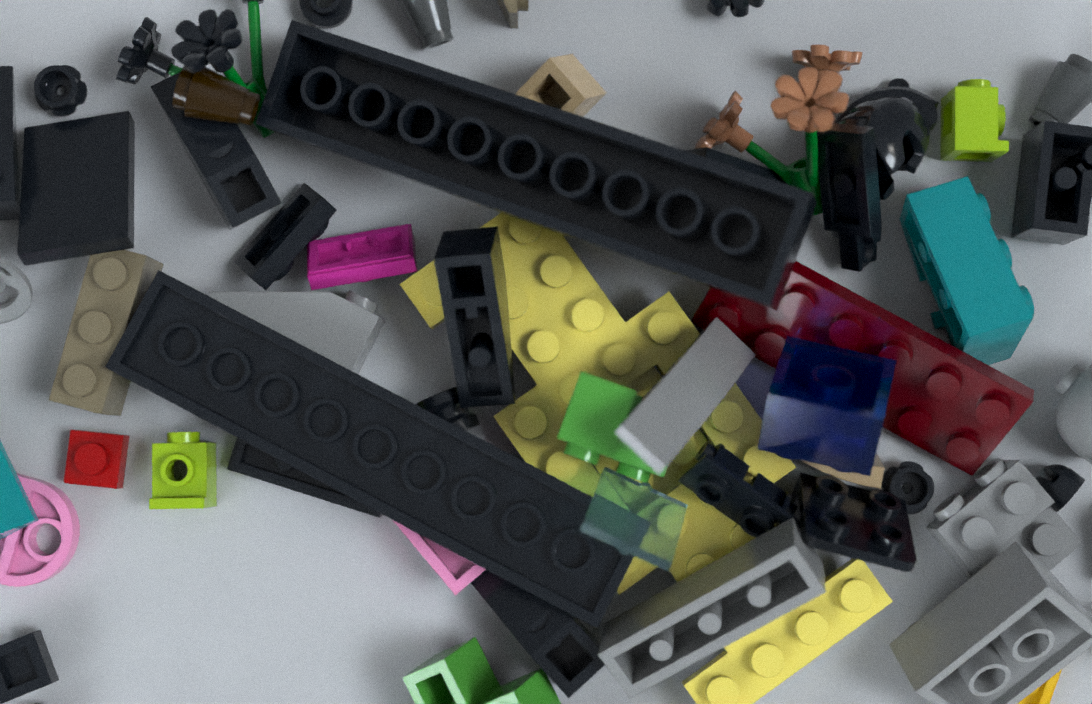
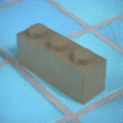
[49,250,164,416]

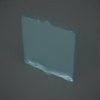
[580,467,688,571]

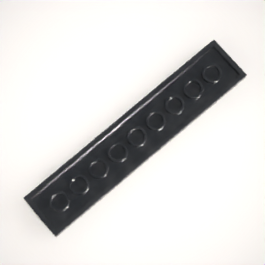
[105,270,649,628]

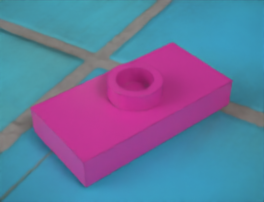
[307,224,417,290]

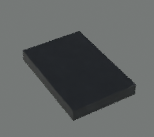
[17,111,135,266]

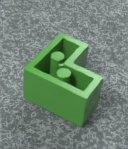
[556,371,668,483]
[402,636,561,704]

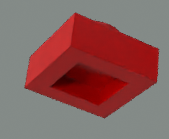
[64,430,130,489]

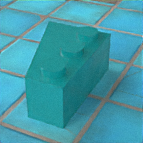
[899,176,1034,365]

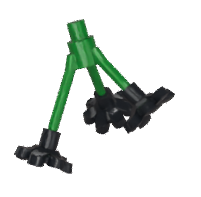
[116,0,274,138]

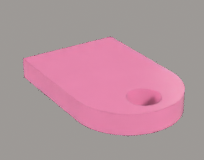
[0,473,80,587]

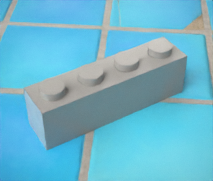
[598,517,826,699]

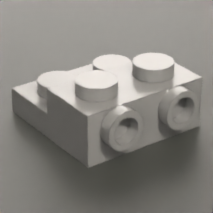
[926,458,1082,579]

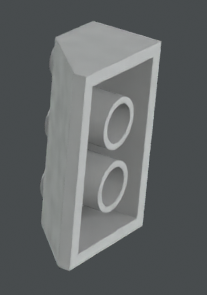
[889,541,1092,704]

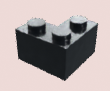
[1011,121,1092,245]

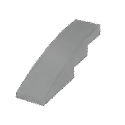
[615,317,756,475]

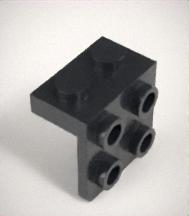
[791,472,917,572]

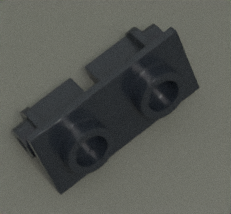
[679,441,798,538]

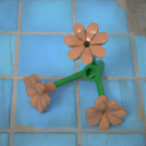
[695,44,863,215]

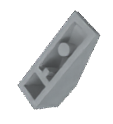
[207,290,385,374]

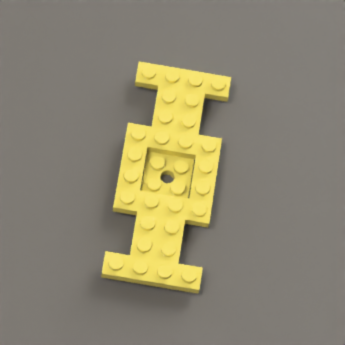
[400,213,893,704]

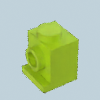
[940,79,1009,162]
[149,432,217,509]

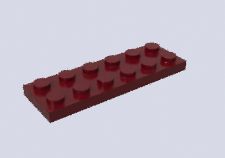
[691,261,1034,476]

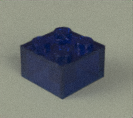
[757,336,897,476]

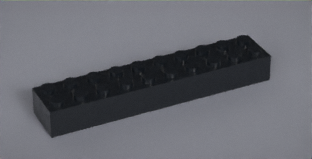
[256,20,817,311]

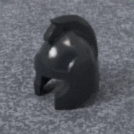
[834,86,939,200]

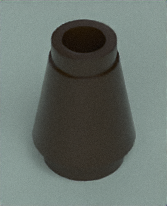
[172,66,260,126]

